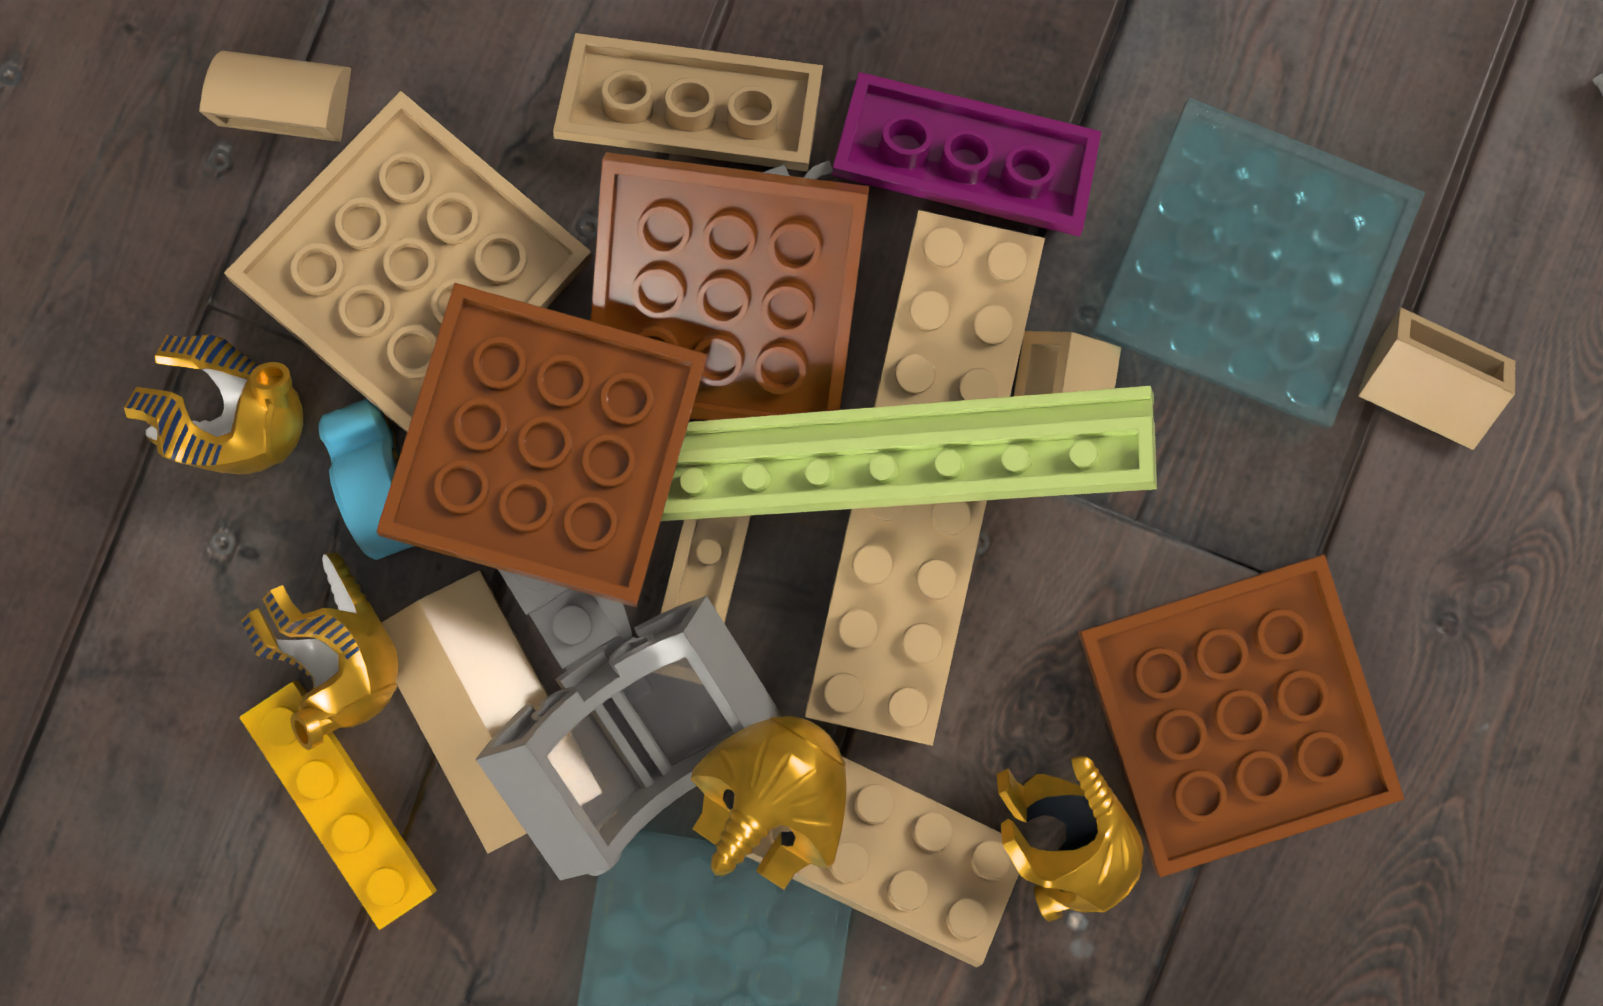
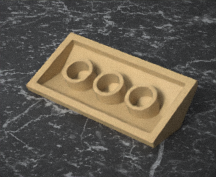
[553,33,823,172]
[381,570,601,853]

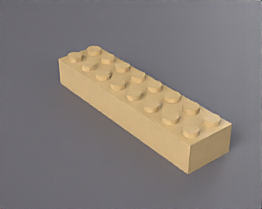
[805,210,1045,746]

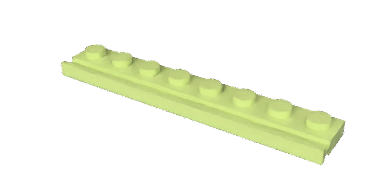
[661,386,1157,521]

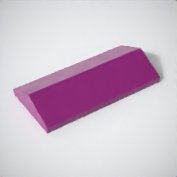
[831,72,1102,237]

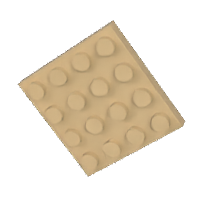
[224,91,592,433]

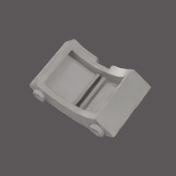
[475,595,783,880]

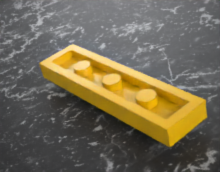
[239,680,437,930]

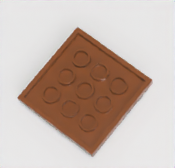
[591,152,869,421]
[376,282,708,607]
[1078,554,1405,878]

